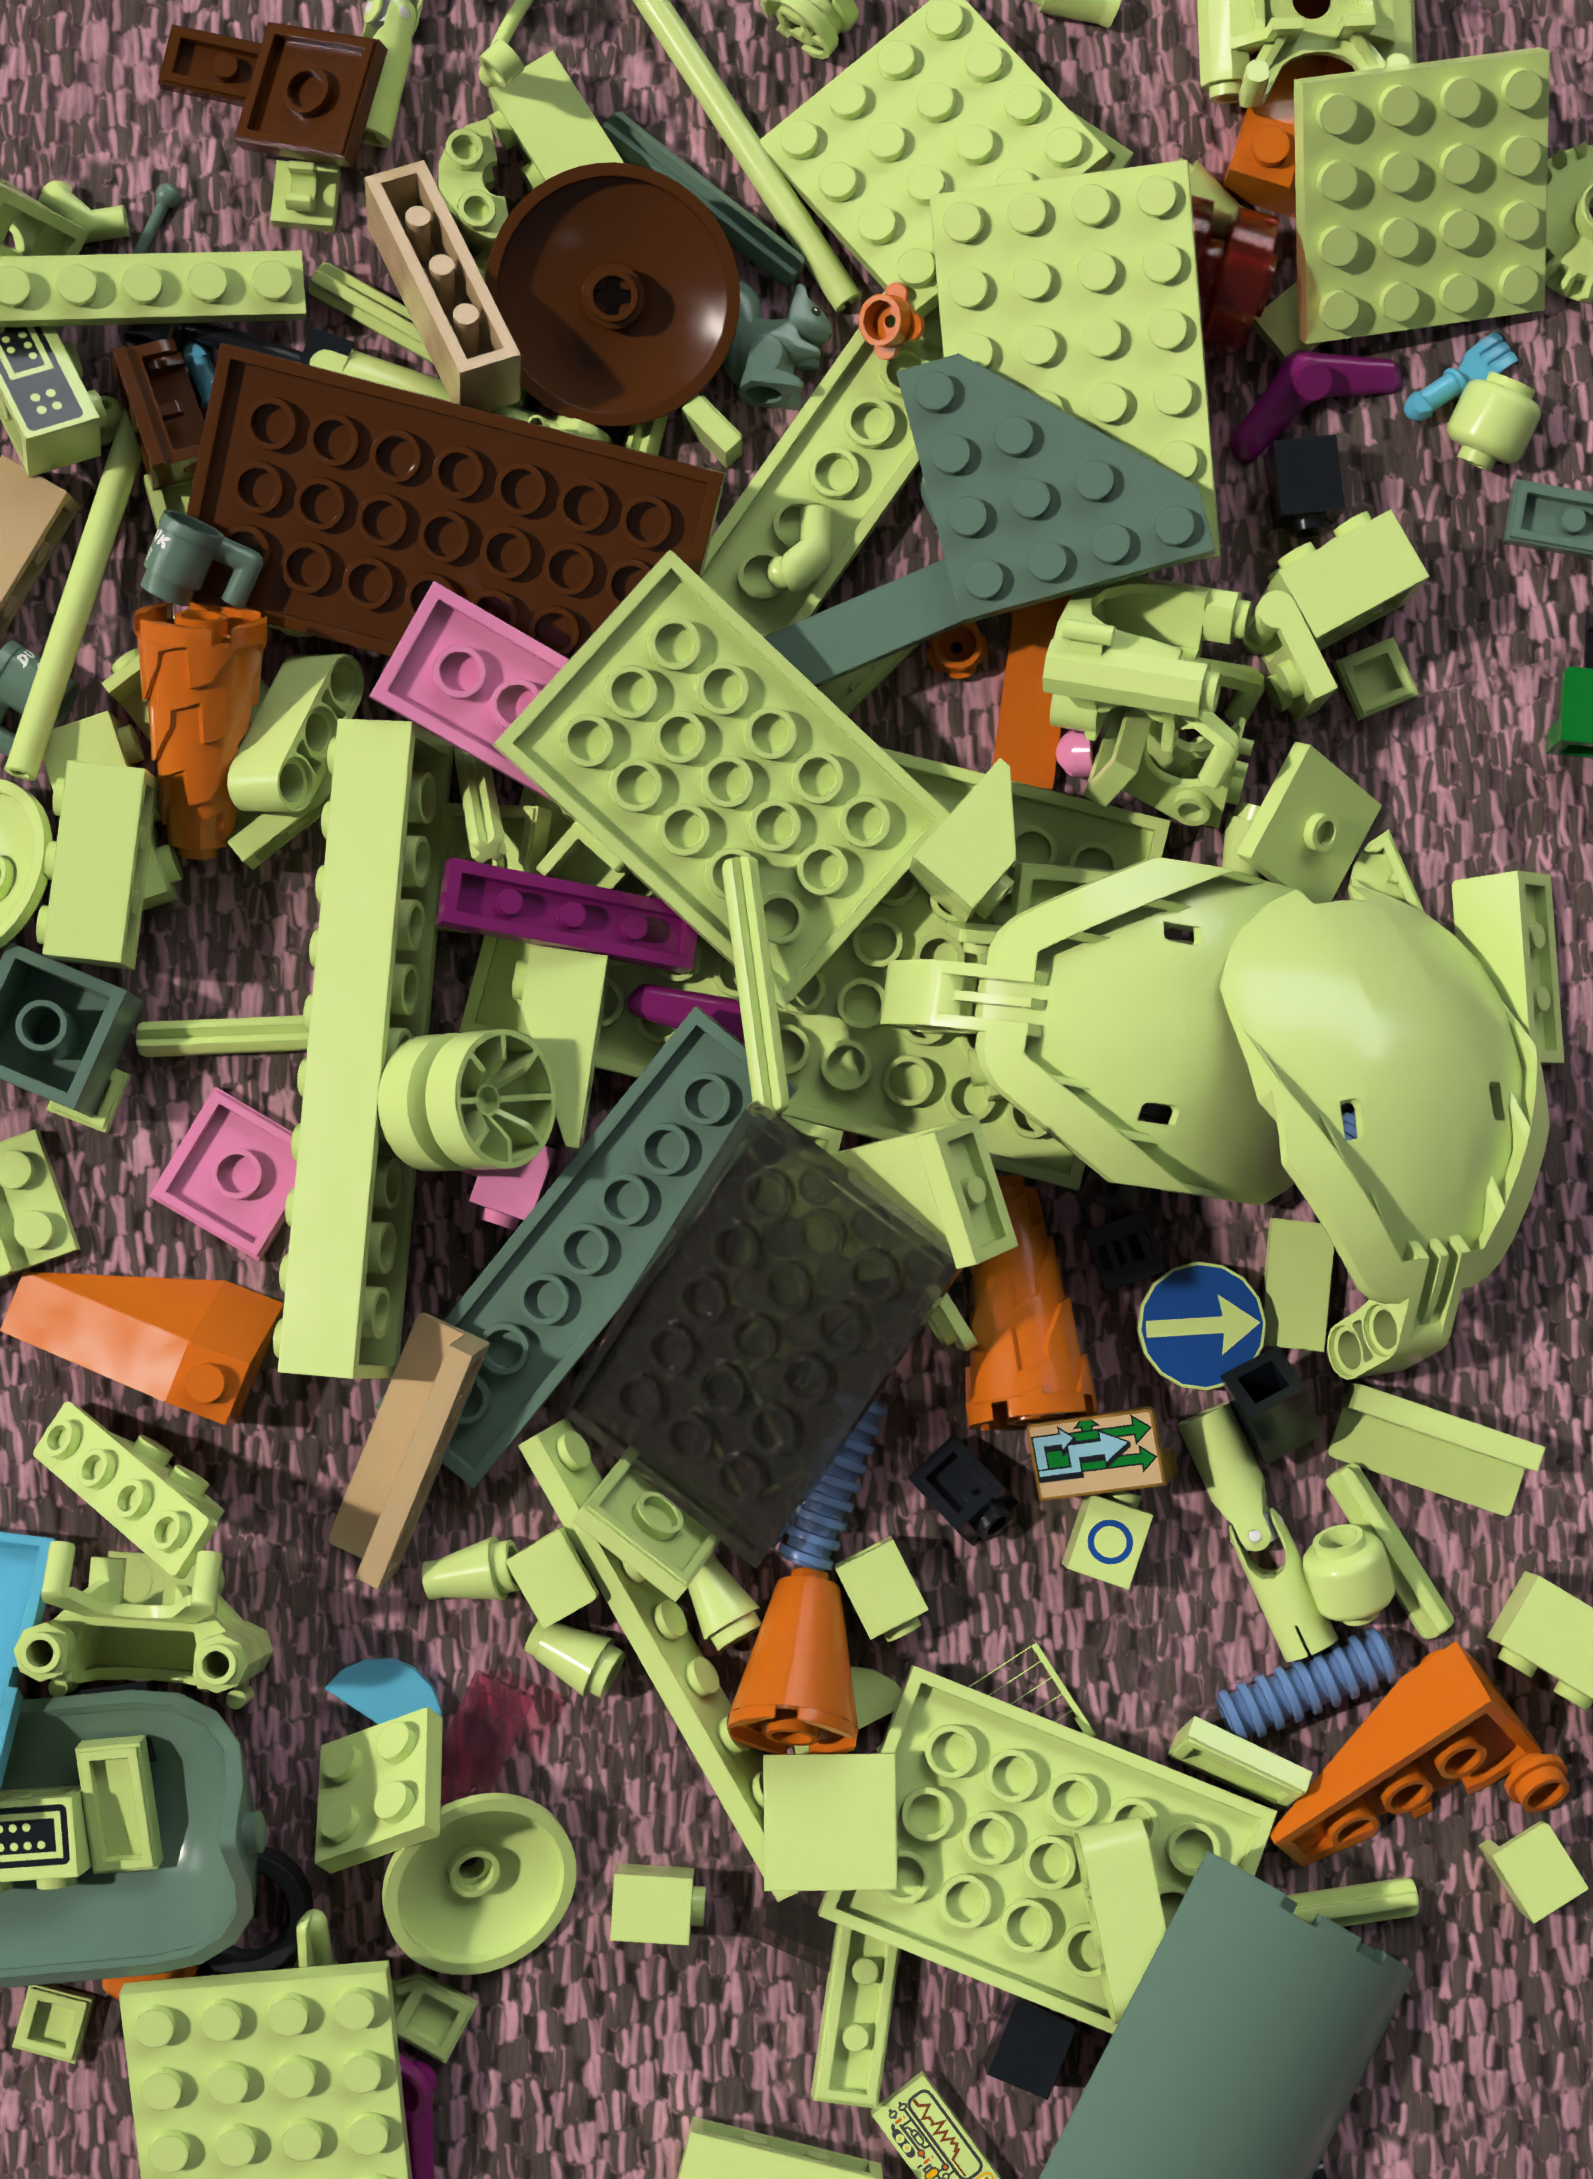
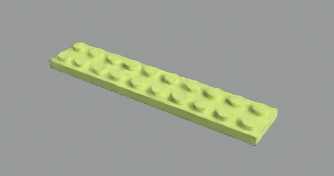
[701,110,1133,637]

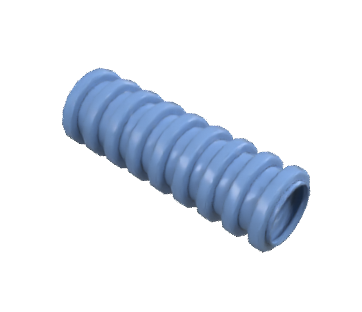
[778,1389,888,1572]
[1216,1627,1398,1741]

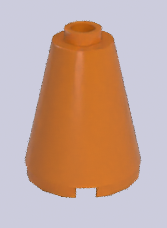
[728,1568,859,1754]

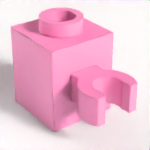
[460,1145,560,1231]

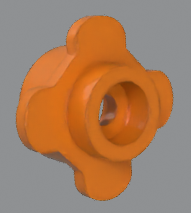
[858,282,925,360]

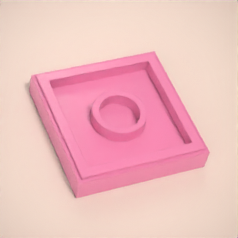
[149,1087,297,1261]

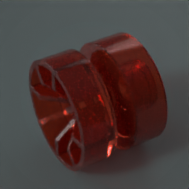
[1192,195,1279,350]

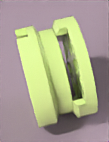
[760,0,859,60]

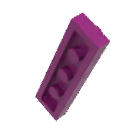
[436,857,698,974]

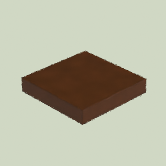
[234,22,388,169]

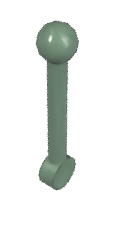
[132,183,180,254]

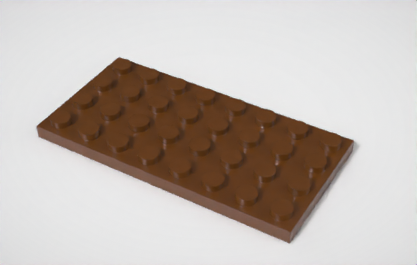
[186,343,727,660]

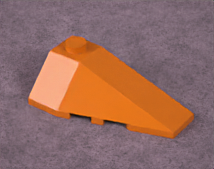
[1222,0,1354,218]
[0,1271,284,1426]
[1269,1641,1542,1867]

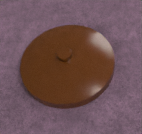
[485,162,740,427]

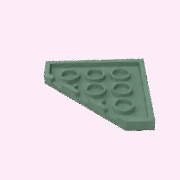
[896,353,1215,625]

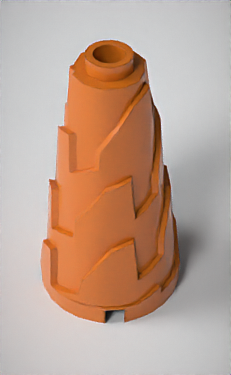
[134,602,268,860]
[965,1175,1098,1431]

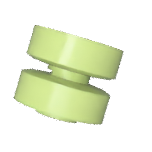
[378,1029,556,1172]

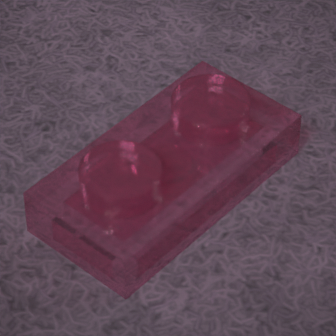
[441,1669,536,1804]

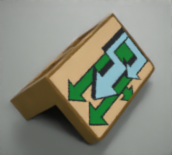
[1027,1406,1178,1501]

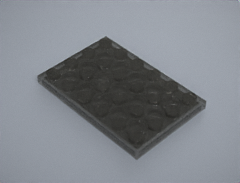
[557,1100,963,1569]

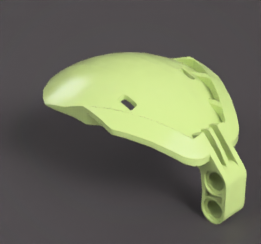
[880,857,1346,1206]
[1219,885,1550,1380]

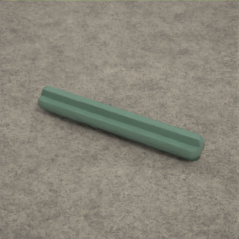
[602,112,806,287]

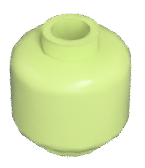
[1446,371,1541,472]
[1303,1524,1395,1626]

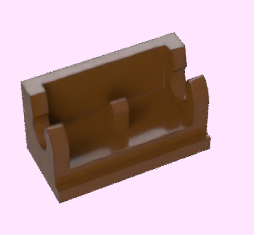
[112,339,204,490]

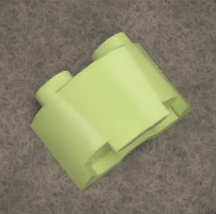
[436,118,509,257]

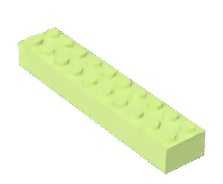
[273,718,454,1379]

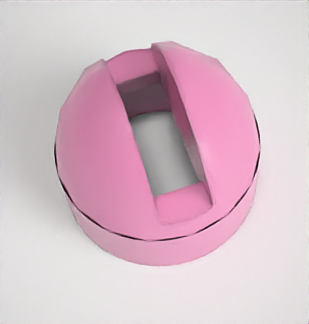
[1056,730,1102,778]

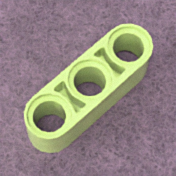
[227,654,364,812]
[1074,1817,1166,2024]

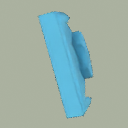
[324,1658,443,1736]

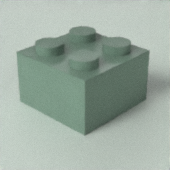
[0,942,144,1118]

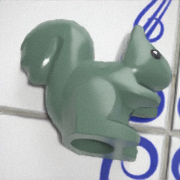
[722,280,832,411]

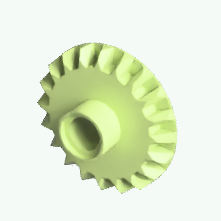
[1545,141,1593,303]

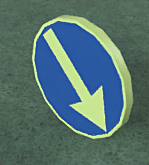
[1137,1262,1266,1390]

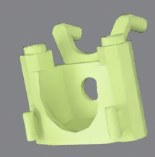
[1197,0,1417,108]
[1042,575,1265,789]
[13,1541,273,1710]

